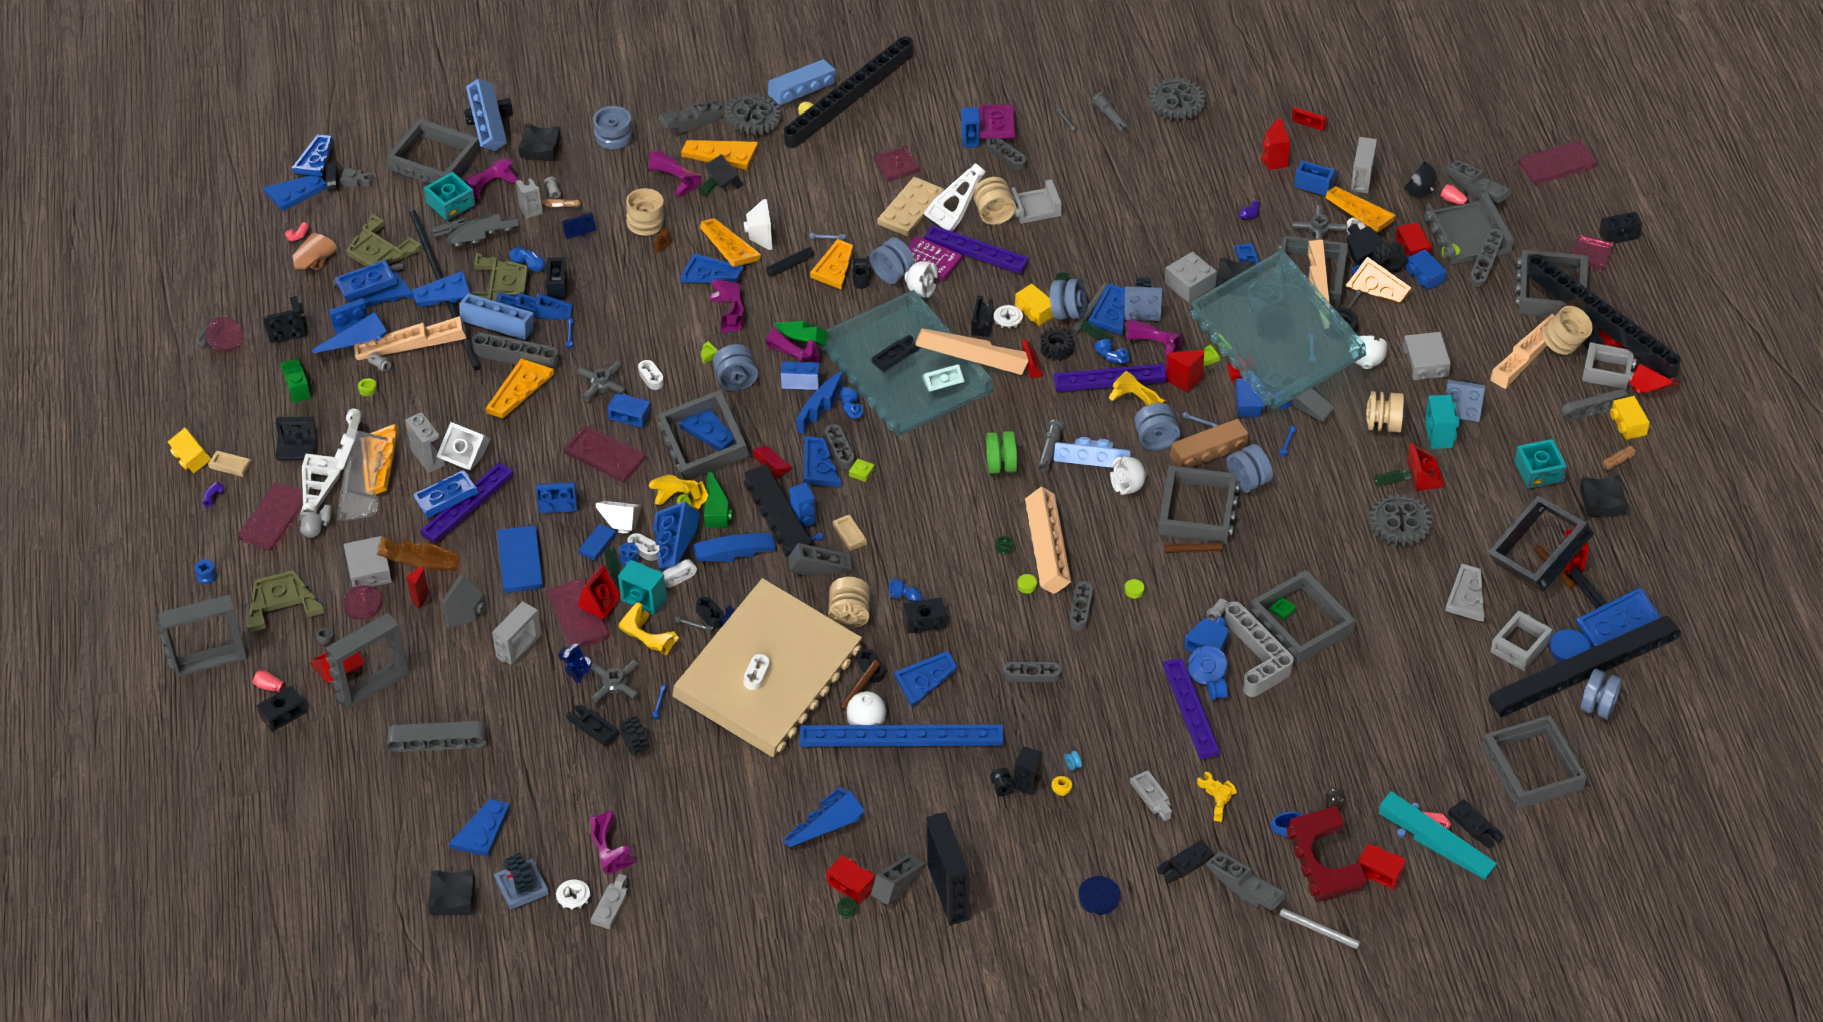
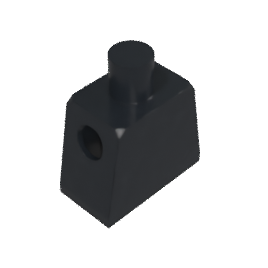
[1347,224,1387,266]

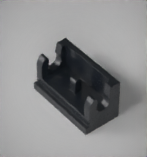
[971,295,995,337]

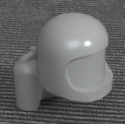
[299,505,332,538]

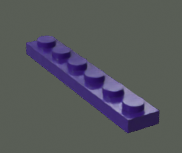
[924,225,1029,274]
[1053,364,1166,392]
[420,462,514,544]
[1162,658,1219,760]

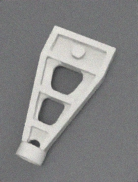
[924,163,986,232]
[334,409,362,470]
[301,454,342,514]

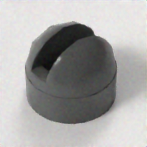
[317,628,333,646]

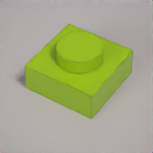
[849,458,875,482]

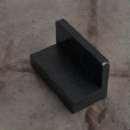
[705,154,743,189]

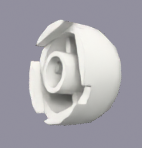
[905,261,938,298]
[1350,336,1387,369]
[1110,456,1146,495]
[846,691,887,725]

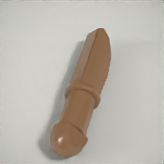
[542,199,581,208]

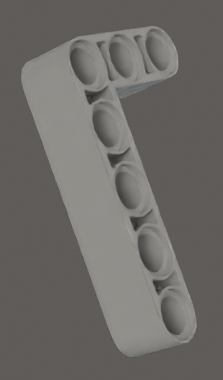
[1225,602,1294,697]

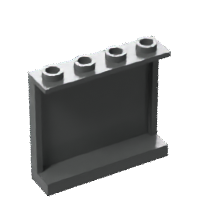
[1424,192,1514,265]

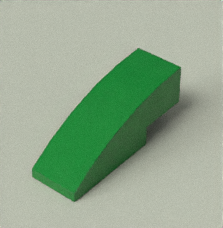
[774,321,828,346]

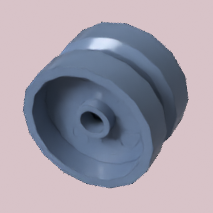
[593,106,633,150]
[870,237,915,284]
[1050,279,1087,320]
[713,344,758,391]
[1134,403,1180,451]
[1227,444,1273,493]
[1580,669,1623,720]

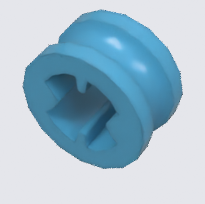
[1064,750,1082,771]

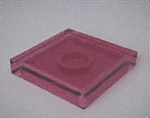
[873,146,920,182]
[1571,234,1613,271]

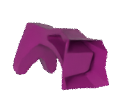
[648,150,702,197]
[463,158,518,199]
[710,280,744,334]
[1125,318,1183,359]
[765,323,820,364]
[589,810,636,875]

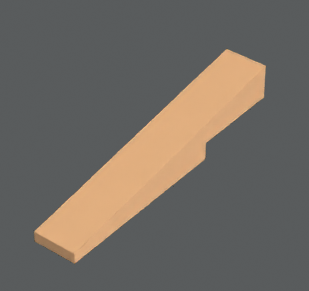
[1307,240,1331,330]
[1490,314,1555,389]
[354,316,467,361]
[915,328,1028,375]

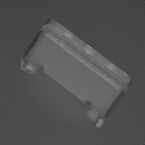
[336,431,388,522]

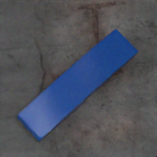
[496,292,572,319]
[796,372,843,434]
[693,533,776,562]

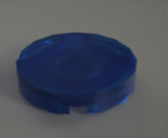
[1078,876,1120,915]

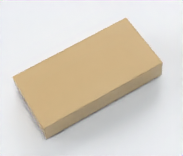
[208,451,252,477]
[833,514,867,551]

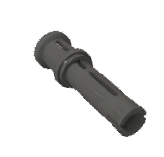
[1092,92,1130,134]
[1037,420,1065,472]

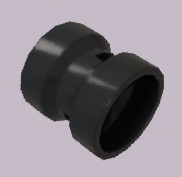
[990,768,1015,796]

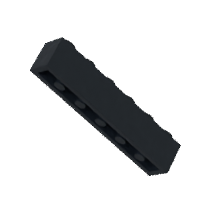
[744,464,812,557]

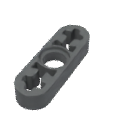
[986,138,1026,171]
[825,424,855,469]
[1069,581,1093,631]
[1003,662,1061,682]

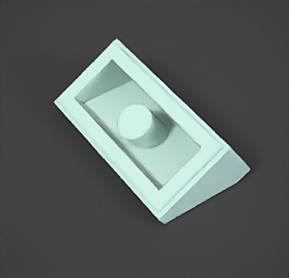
[922,364,965,392]

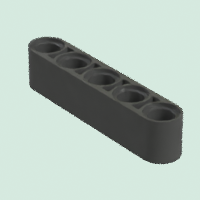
[472,333,559,370]
[387,721,487,752]

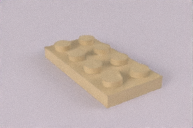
[877,177,944,237]

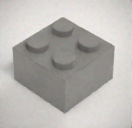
[1165,251,1217,303]

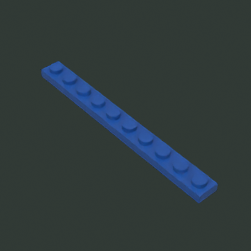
[800,725,1003,747]

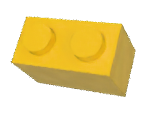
[1015,284,1054,326]
[1610,396,1650,440]
[168,428,211,473]

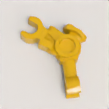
[1197,772,1237,822]

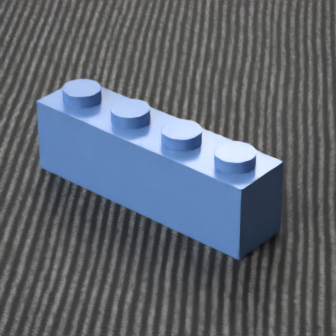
[768,59,836,105]
[466,79,507,151]
[460,293,534,340]

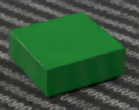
[1269,597,1297,621]

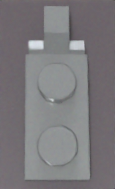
[1130,770,1172,822]
[590,874,628,930]

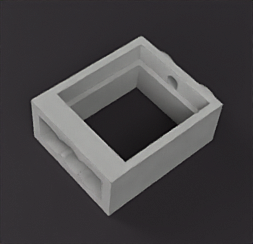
[1351,137,1377,193]
[1582,342,1637,390]
[492,601,542,665]
[1491,610,1552,671]

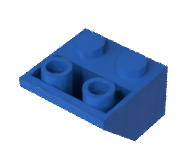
[1294,161,1339,196]
[535,481,578,513]

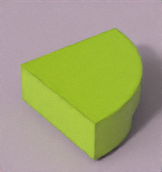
[701,341,718,364]
[1204,345,1220,366]

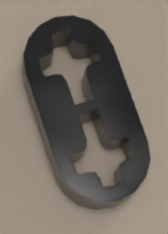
[327,162,338,191]
[696,597,724,628]
[857,649,885,682]

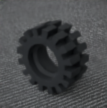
[1372,241,1408,274]
[1040,327,1074,361]
[620,716,649,755]

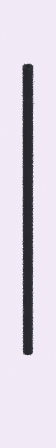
[409,210,480,371]

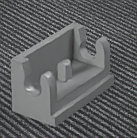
[516,178,543,219]

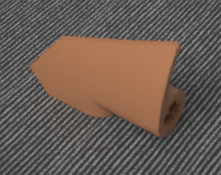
[293,233,337,271]

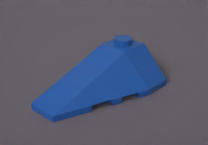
[312,311,387,353]
[653,501,700,570]
[782,786,865,847]

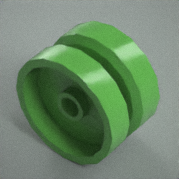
[986,431,1017,474]

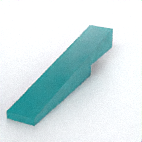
[1379,791,1497,880]

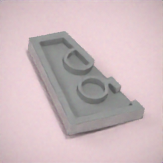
[1445,564,1484,622]

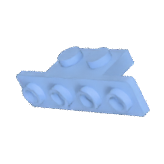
[1054,437,1131,468]

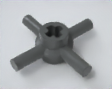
[1292,205,1346,240]
[578,361,627,401]
[590,660,639,703]

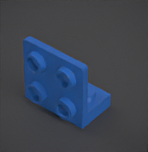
[328,298,368,348]

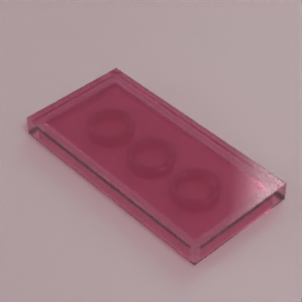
[1518,140,1597,185]
[563,425,646,483]
[238,482,309,550]
[546,578,609,650]

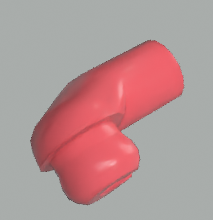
[285,222,309,242]
[1423,812,1451,830]

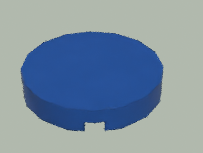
[1549,629,1590,662]
[1188,645,1228,685]

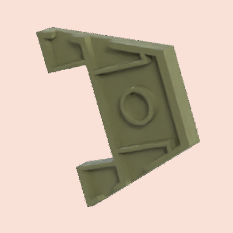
[346,214,422,267]
[470,253,528,301]
[247,570,324,633]

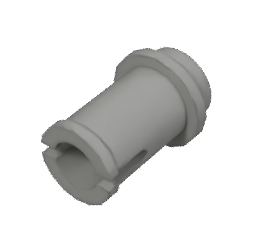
[544,177,561,199]
[368,352,391,372]
[1206,599,1228,622]

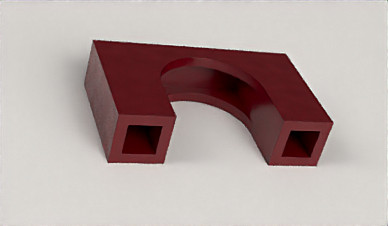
[1286,806,1367,902]

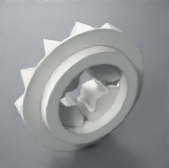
[994,305,1023,329]
[556,880,590,910]

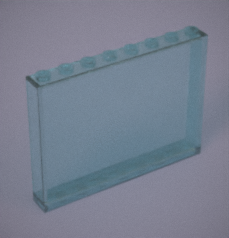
[1190,249,1366,410]
[821,290,992,436]

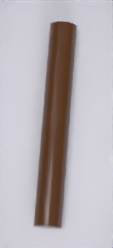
[1164,543,1223,553]
[1534,545,1576,589]
[840,660,880,711]

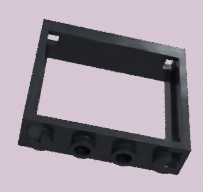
[1488,495,1594,592]
[926,812,970,926]

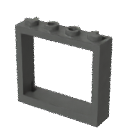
[387,118,481,184]
[1273,236,1348,307]
[1515,250,1588,316]
[657,389,749,480]
[1158,465,1240,544]
[1249,570,1356,665]
[156,594,247,677]
[326,613,409,709]
[1481,715,1587,809]

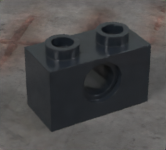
[1599,212,1642,246]
[546,257,567,299]
[903,598,947,634]
[257,686,307,732]
[1014,746,1042,795]

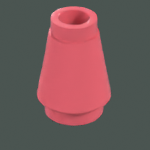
[1440,184,1468,205]
[253,670,285,693]

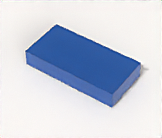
[579,524,616,561]

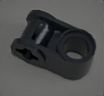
[851,256,870,289]

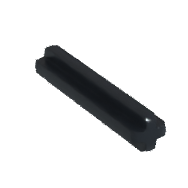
[766,247,814,277]
[1569,568,1607,609]

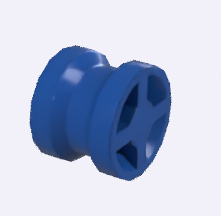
[619,543,639,566]
[194,560,216,584]
[1207,679,1227,701]

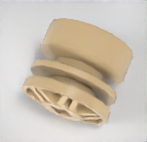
[973,177,1016,225]
[626,188,664,236]
[1542,306,1592,355]
[1366,391,1404,432]
[828,577,870,629]

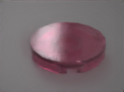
[205,317,243,352]
[342,585,382,620]

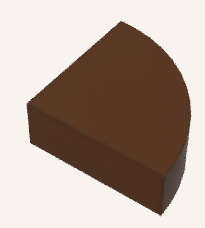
[654,228,671,253]

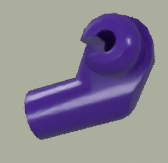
[1239,201,1260,219]
[203,482,225,507]

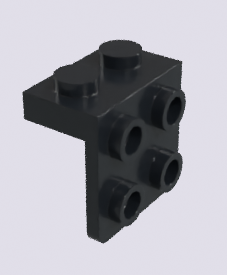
[264,296,308,343]
[275,417,317,460]

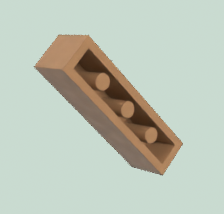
[1170,419,1248,468]

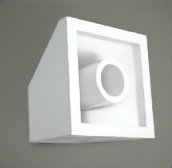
[744,199,772,250]
[436,422,491,471]
[596,501,642,533]

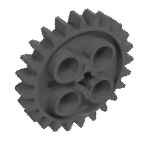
[1149,77,1205,121]
[725,93,781,135]
[1369,493,1432,547]

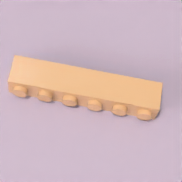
[1025,486,1071,594]

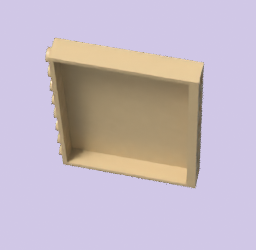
[672,578,862,757]

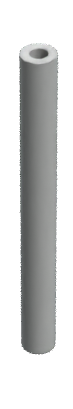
[1280,908,1361,950]

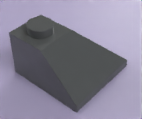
[441,574,486,628]

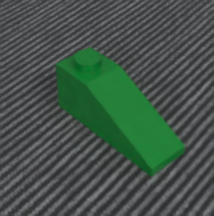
[280,358,311,403]
[704,472,732,528]

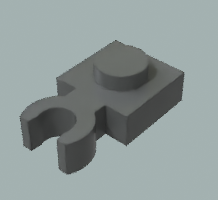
[340,168,373,187]

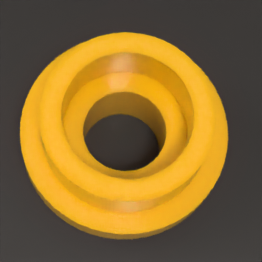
[1052,776,1072,796]

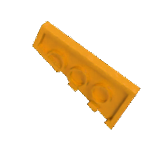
[681,140,758,170]
[1325,186,1396,233]
[700,218,761,267]
[486,358,554,419]
[361,424,398,497]

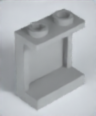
[1011,179,1062,224]
[1402,332,1451,380]
[405,412,445,473]
[344,536,392,591]

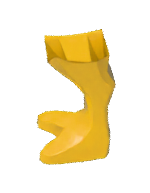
[1109,371,1167,406]
[649,474,708,509]
[619,602,679,656]

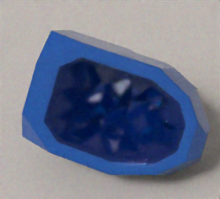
[1270,811,1302,837]

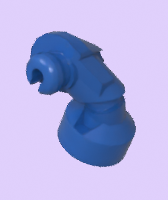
[510,246,546,272]
[1094,339,1130,364]
[840,387,863,419]
[889,578,924,602]

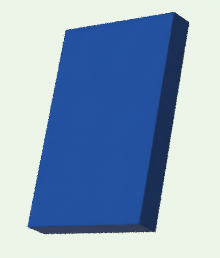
[335,260,398,301]
[413,470,478,518]

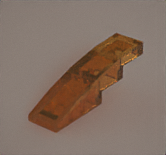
[376,537,459,571]

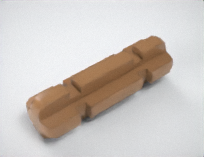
[1602,446,1636,470]

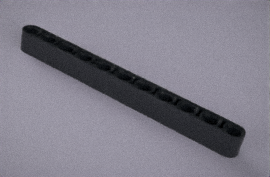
[784,36,913,148]
[1527,254,1681,378]
[1488,616,1681,717]

